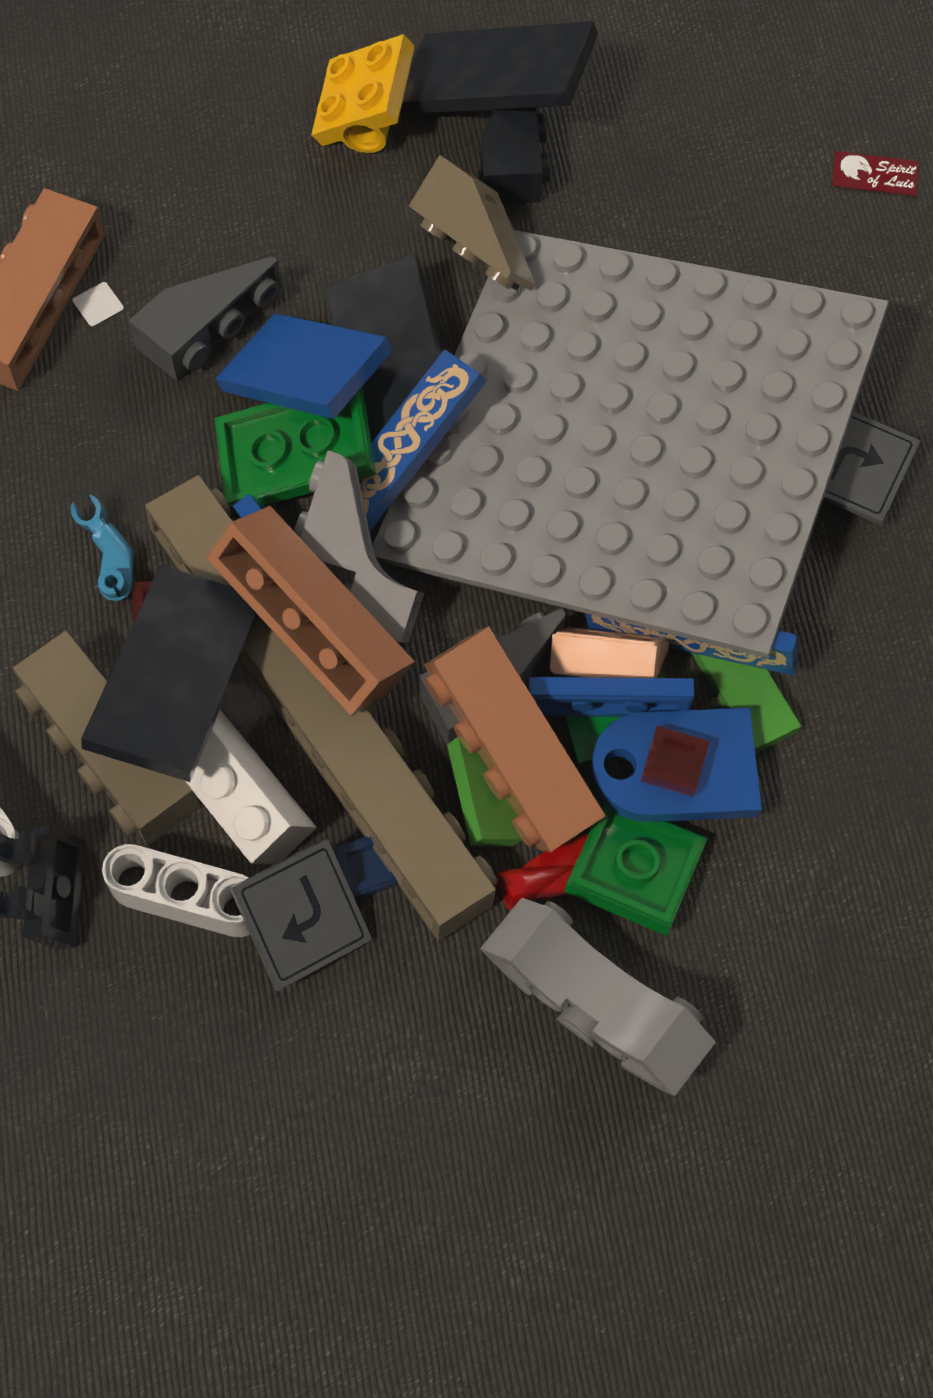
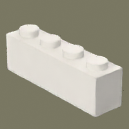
[185,710,317,864]

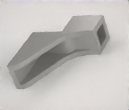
[294,451,424,643]

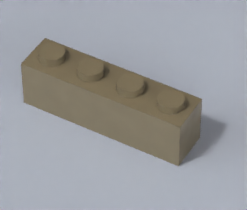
[12,631,200,846]

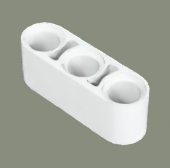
[102,844,250,937]

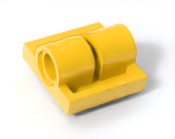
[311,34,415,153]

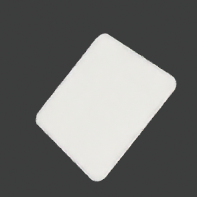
[72,282,124,326]

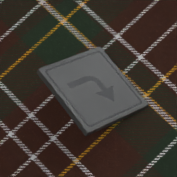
[823,411,920,525]
[230,839,373,991]

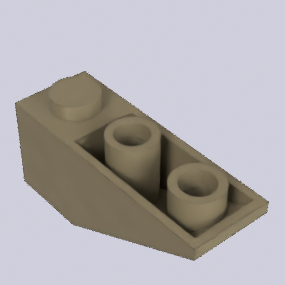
[409,155,536,291]

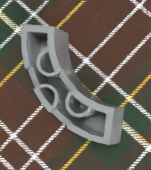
[480,898,716,1096]

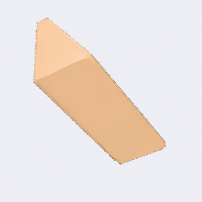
[550,627,669,678]

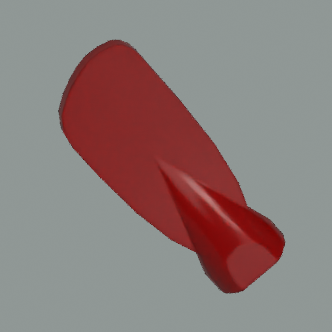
[496,833,589,911]

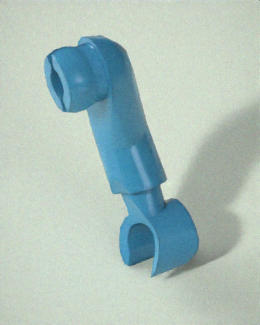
[71,494,134,601]

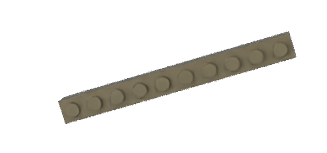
[145,475,497,942]

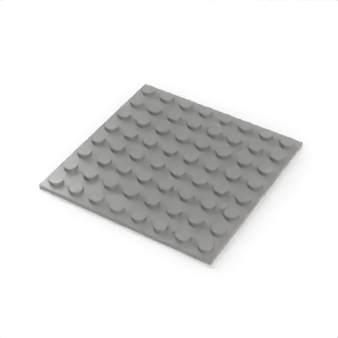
[372,230,889,659]

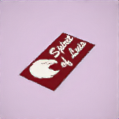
[832,151,919,196]

